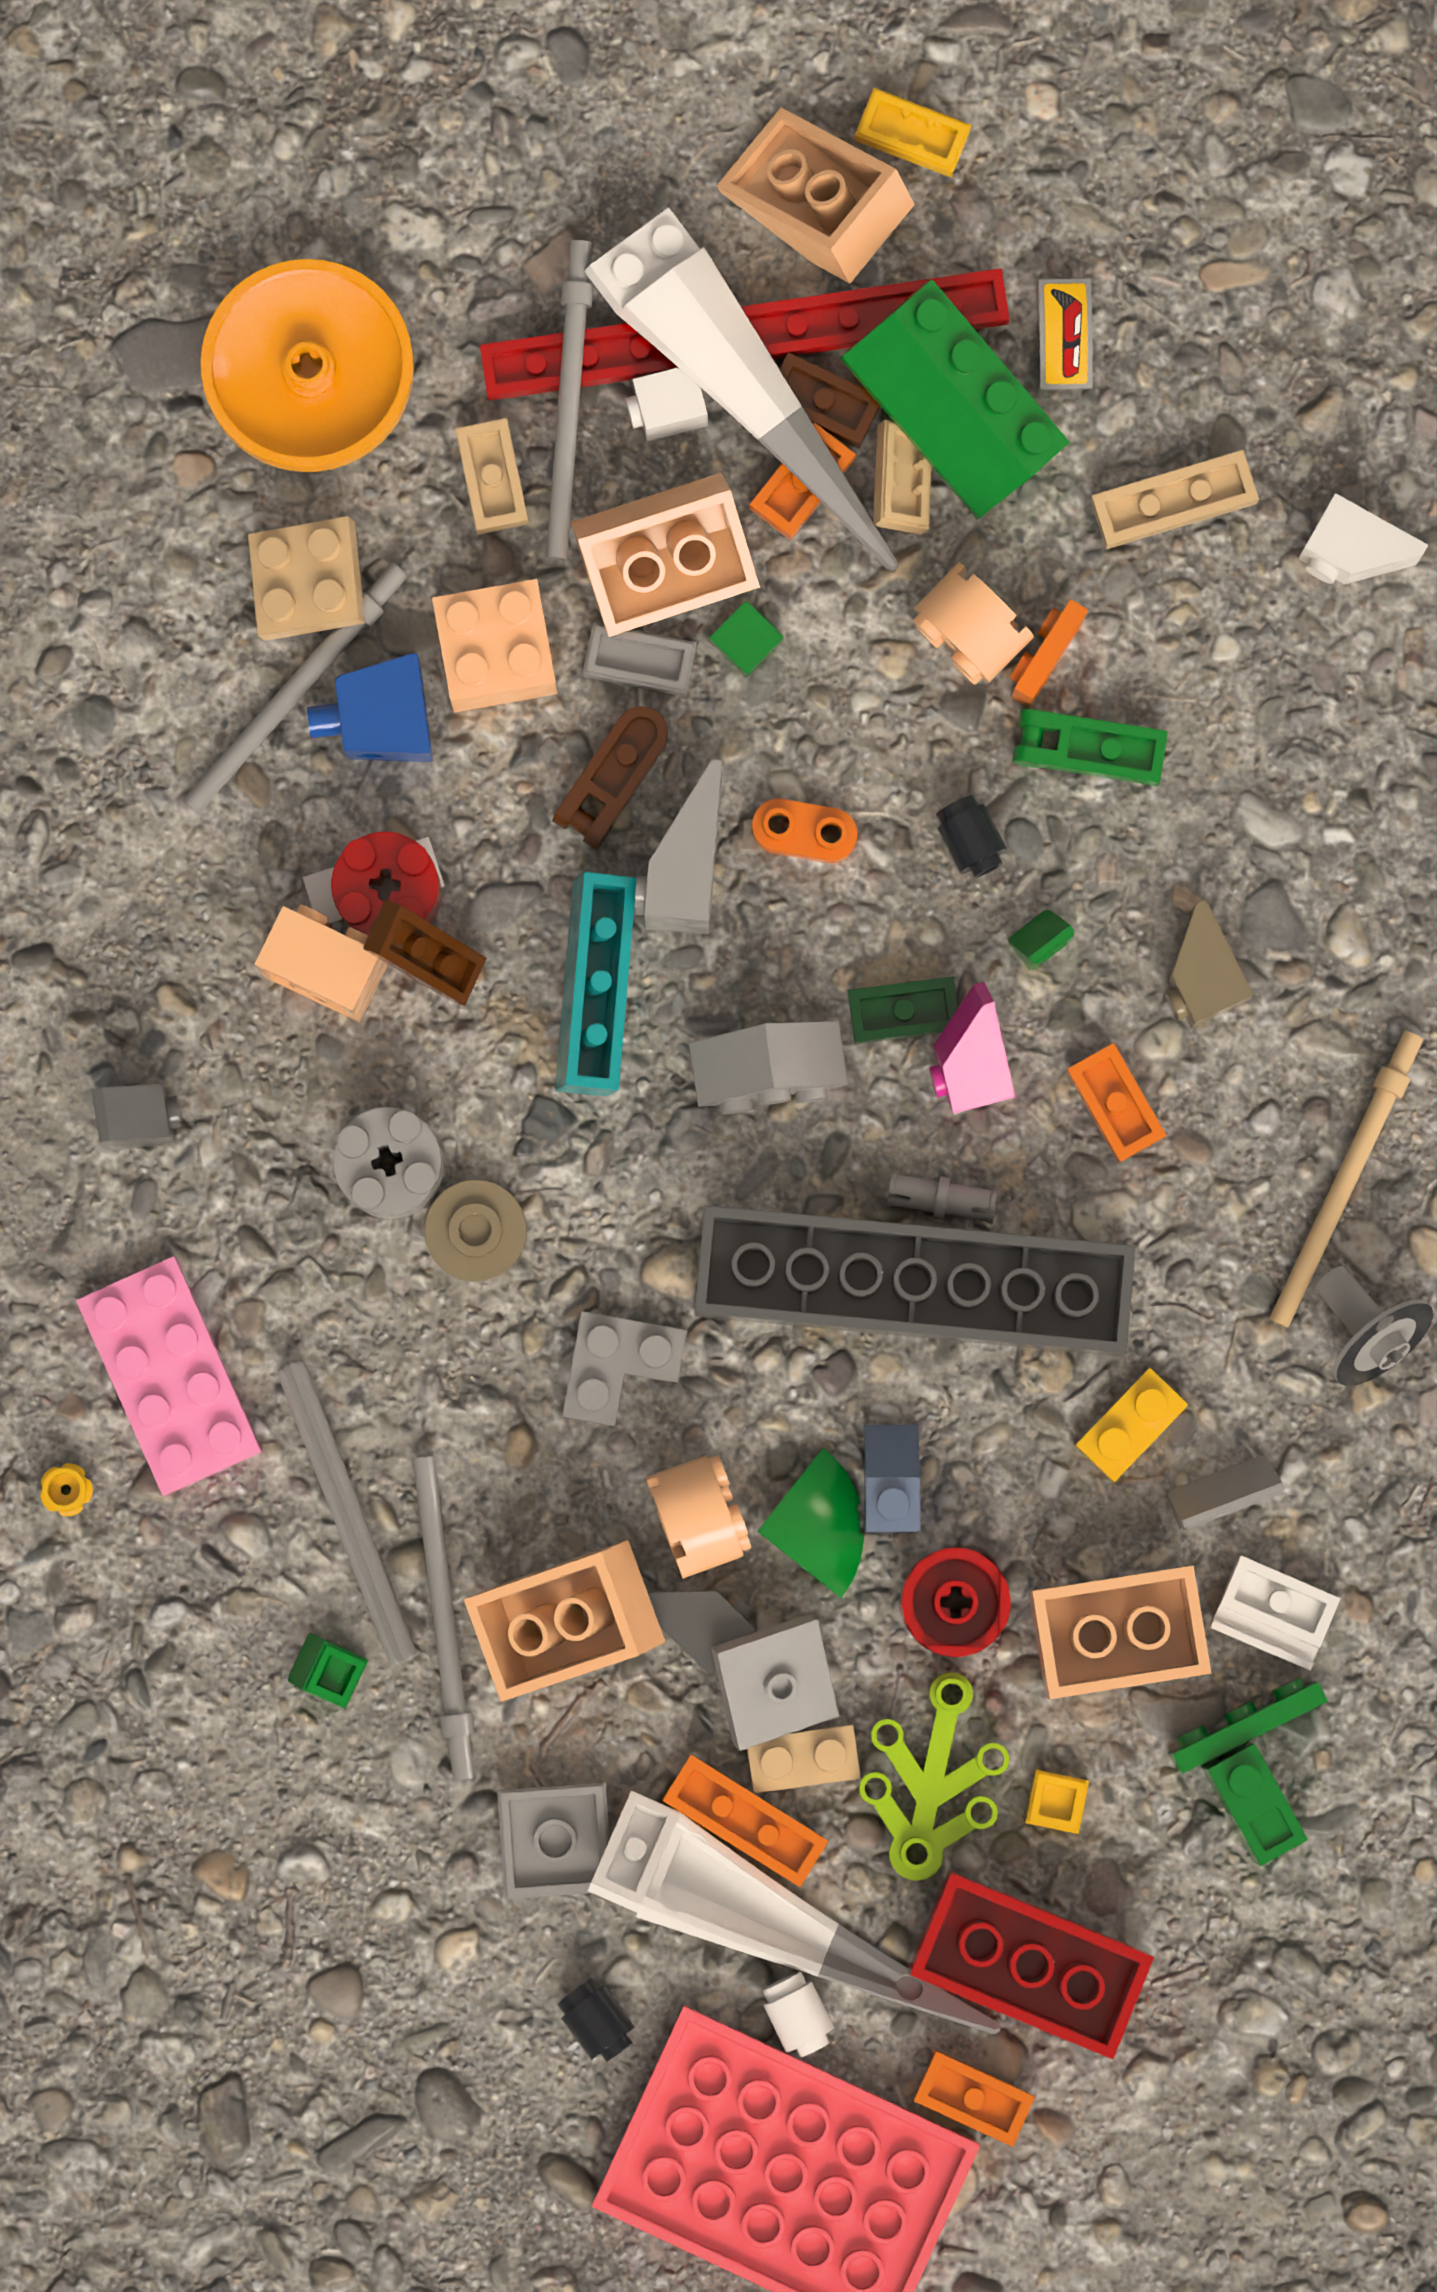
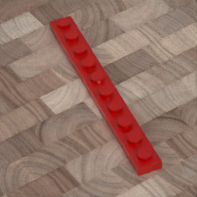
[480,268,1010,401]

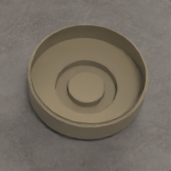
[425,1180,527,1283]

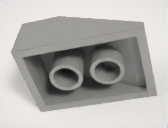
[635,759,722,935]

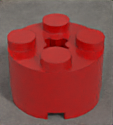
[331,831,442,936]
[900,1548,1011,1657]

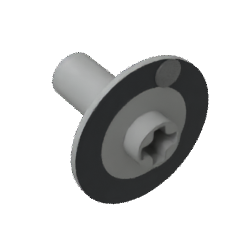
[1316,1266,1434,1386]

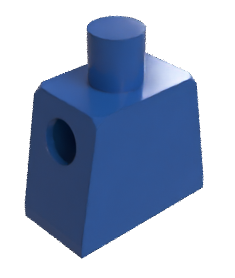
[307,653,433,762]

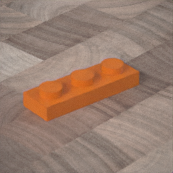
[662,1754,829,1887]

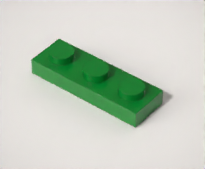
[1168,1676,1328,1774]

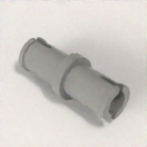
[887,1172,998,1224]

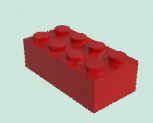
[907,1869,1154,2060]

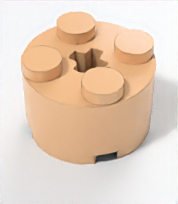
[912,562,1034,686]
[645,1455,751,1579]

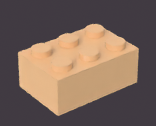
[464,1540,665,1702]
[1028,1565,1212,1699]

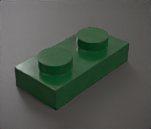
[847,976,958,1045]

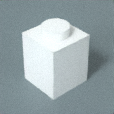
[625,367,708,442]

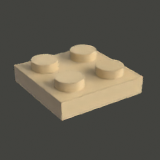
[248,516,365,641]

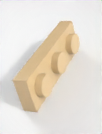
[1090,450,1259,549]

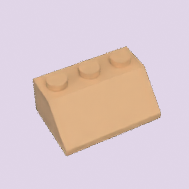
[570,473,760,637]

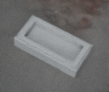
[583,622,697,697]

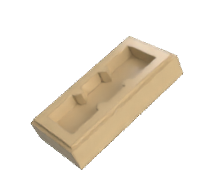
[873,420,932,535]

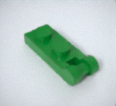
[1012,709,1168,786]

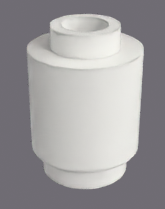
[762,1971,834,2057]

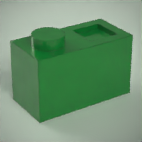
[1202,1742,1308,1866]

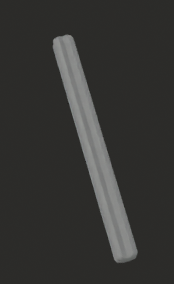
[277,1361,417,1665]

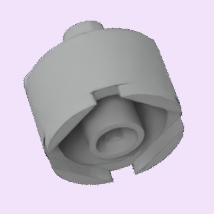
[333,1107,444,1219]

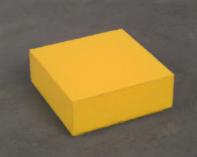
[1025,1769,1089,1834]

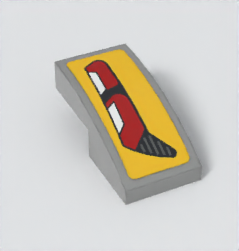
[1037,277,1093,389]

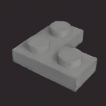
[562,1311,687,1427]

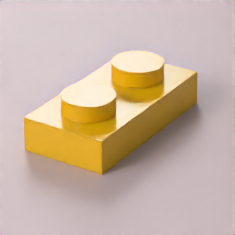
[1074,1368,1188,1483]

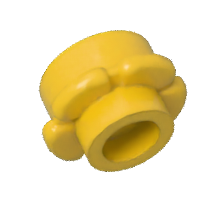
[40,1463,93,1517]

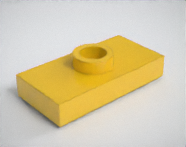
[854,88,972,178]

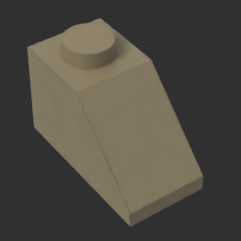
[1165,899,1253,1029]

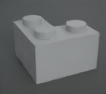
[689,1021,848,1114]

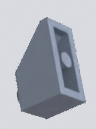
[864,1425,920,1533]

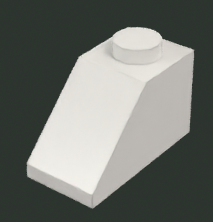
[1298,493,1428,584]

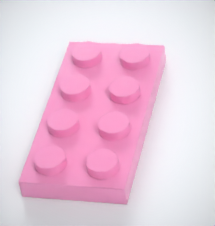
[76,1256,263,1496]

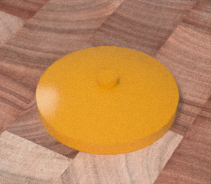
[201,259,414,472]

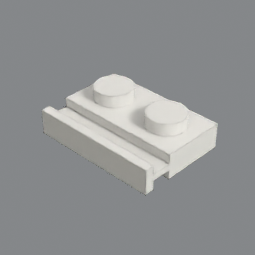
[1209,1555,1341,1671]

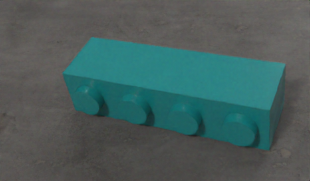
[555,872,637,1097]

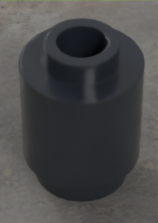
[936,795,1007,878]
[557,1978,635,2062]

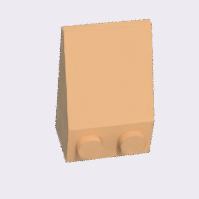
[716,107,915,284]

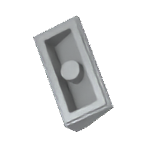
[1167,1456,1285,1530]

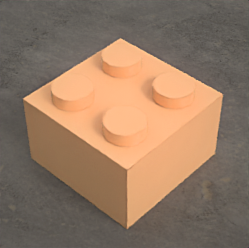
[432,579,558,713]
[255,904,387,1023]

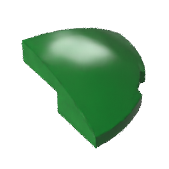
[757,1447,864,1598]

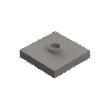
[711,1613,839,1751]
[497,1782,610,1900]

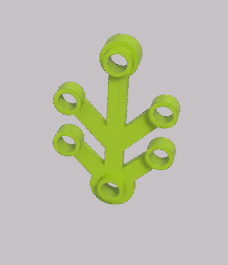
[859,1672,1009,1881]

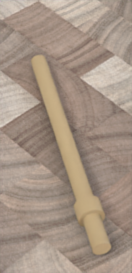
[1269,1030,1424,1328]

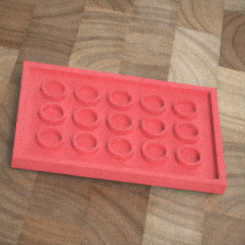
[592,2005,980,2292]

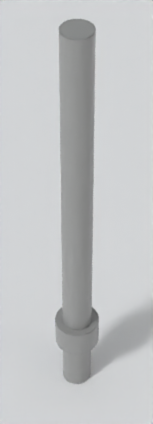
[546,240,594,560]
[182,562,408,814]
[413,1456,475,1781]

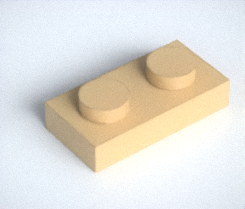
[455,418,529,535]
[747,1724,861,1793]

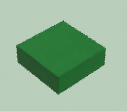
[709,601,784,677]

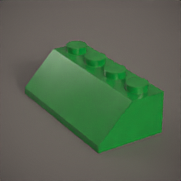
[840,279,1070,519]

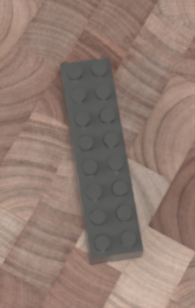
[694,1205,1136,1357]

